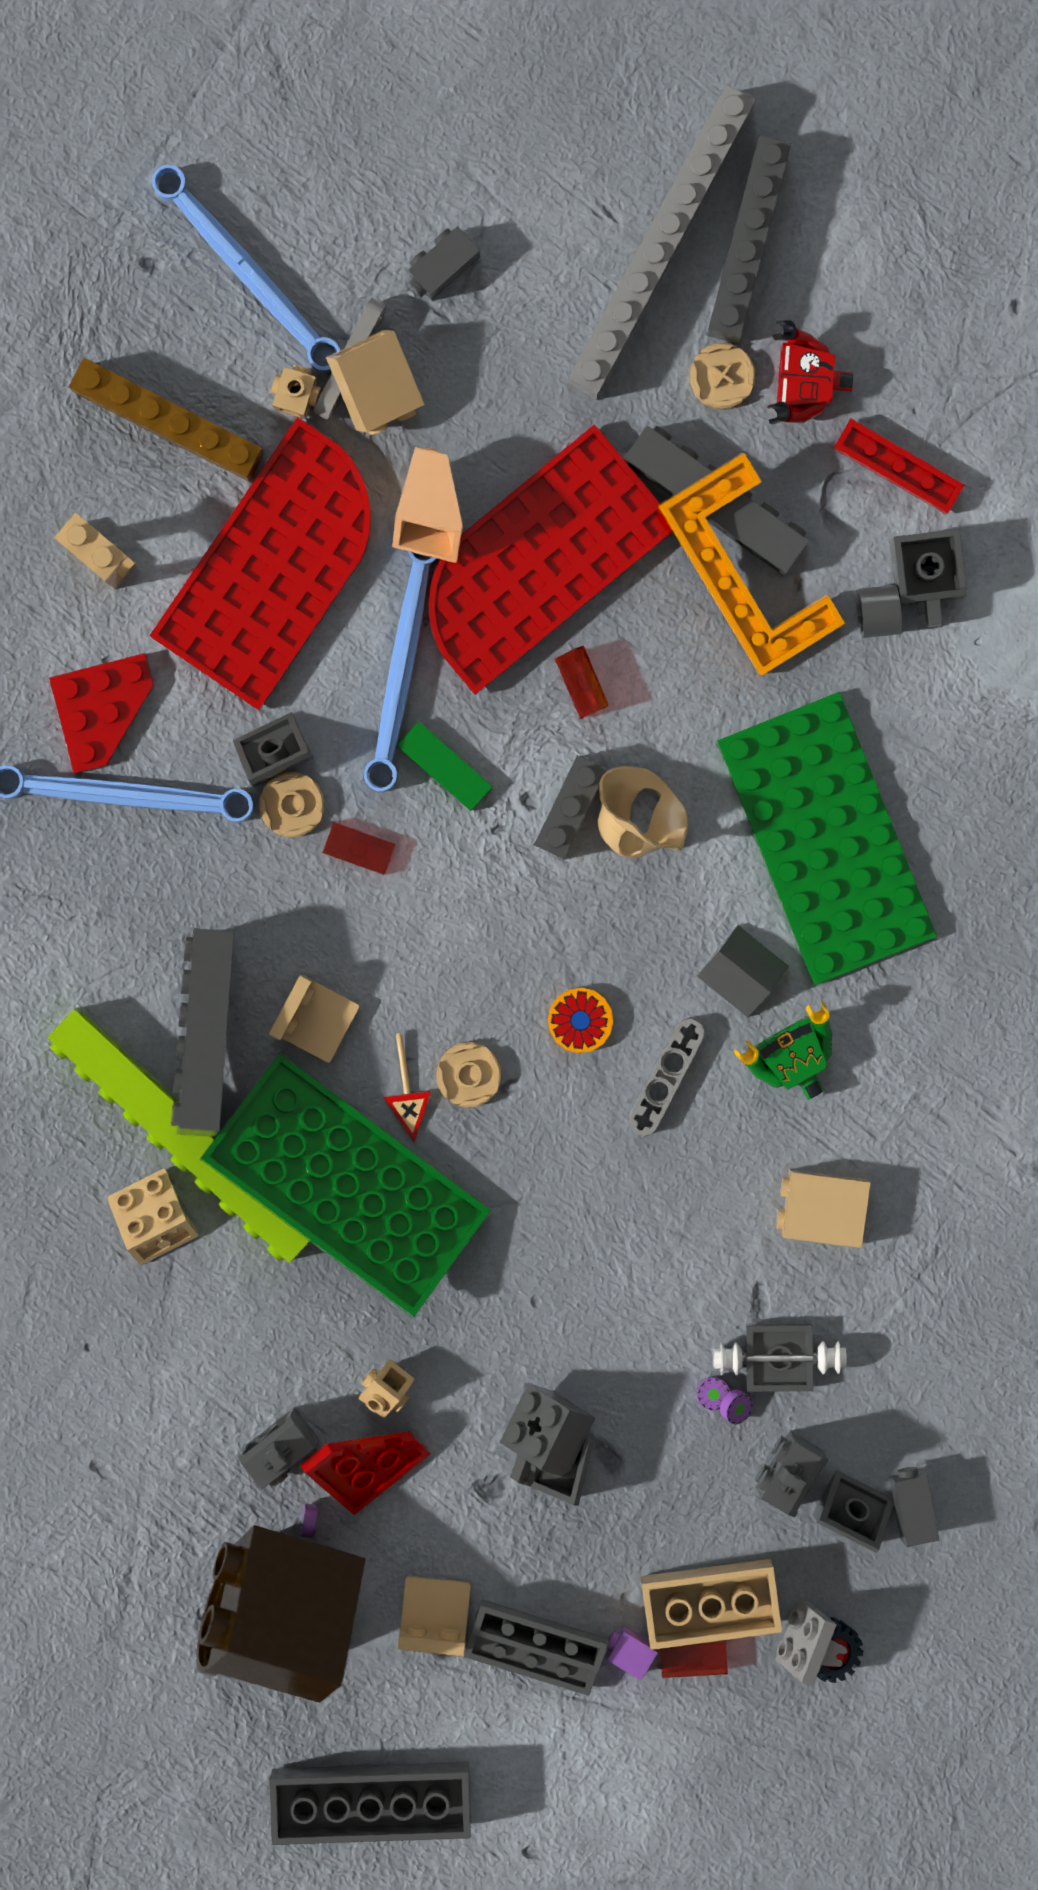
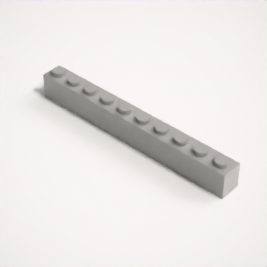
[568,84,755,400]

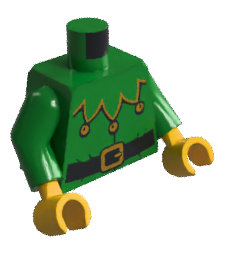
[734,1001,833,1100]

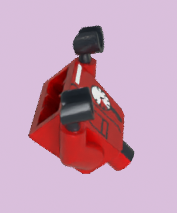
[767,320,853,425]

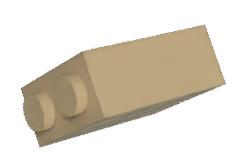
[326,330,425,435]
[776,1170,871,1248]

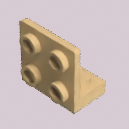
[269,975,359,1063]
[107,1169,199,1265]
[398,1576,471,1656]

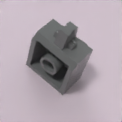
[889,528,967,627]
[500,1383,595,1486]
[238,1407,318,1490]
[755,1431,828,1518]

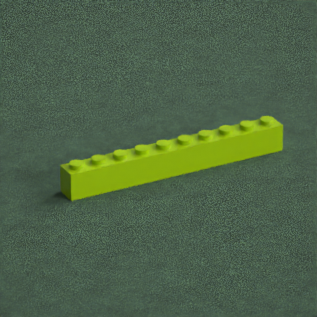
[47,1008,310,1263]

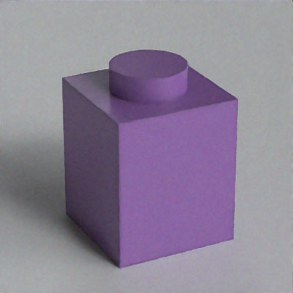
[606,1625,658,1680]

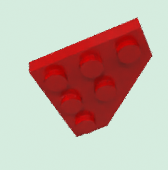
[49,653,154,774]
[300,1431,431,1515]

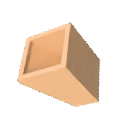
[392,447,463,563]

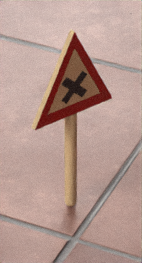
[383,1032,431,1142]

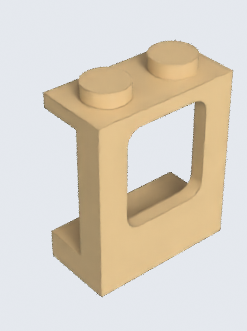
[54,512,137,589]

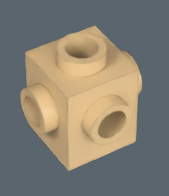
[271,365,321,420]
[358,1359,415,1419]

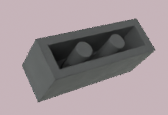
[534,755,607,860]

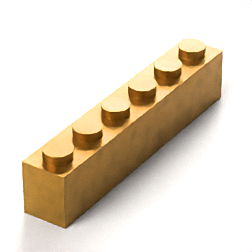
[69,357,265,482]

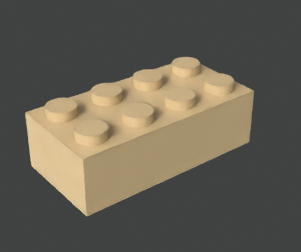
[641,1559,782,1650]

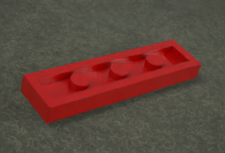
[833,418,965,515]

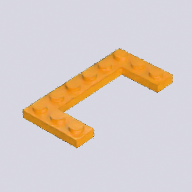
[658,453,845,676]

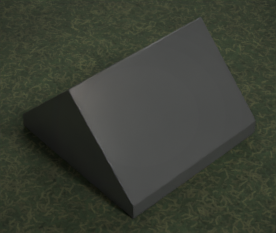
[232,712,314,787]
[697,925,789,1017]
[529,1433,594,1506]
[813,1470,894,1553]

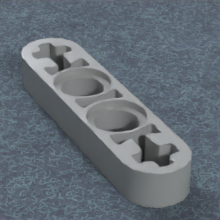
[313,298,387,420]
[629,1018,704,1136]

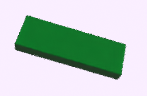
[397,721,492,811]

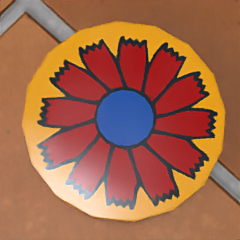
[548,987,613,1053]

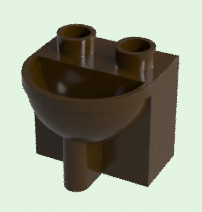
[196,1525,366,1703]

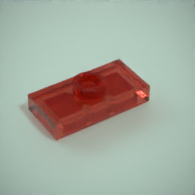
[555,645,609,719]
[322,822,396,875]
[660,1640,728,1678]

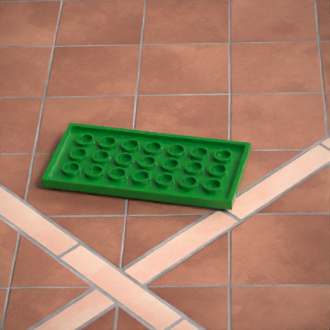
[716,692,937,986]
[199,1053,491,1318]

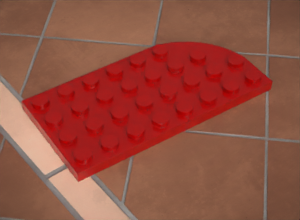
[149,417,371,711]
[429,424,673,695]

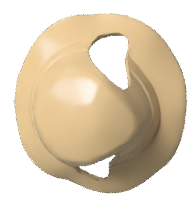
[598,766,688,858]

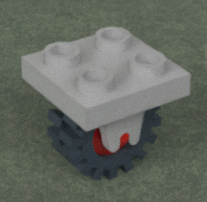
[775,1599,864,1686]

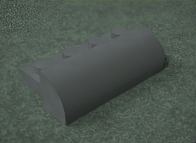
[464,1599,608,1696]

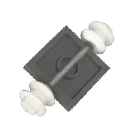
[713,1324,847,1392]

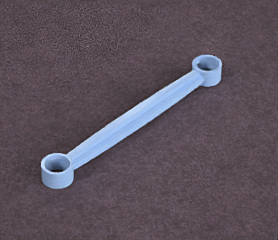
[152,165,340,374]
[364,551,438,792]
[0,765,255,822]

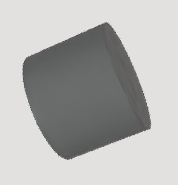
[857,585,902,638]

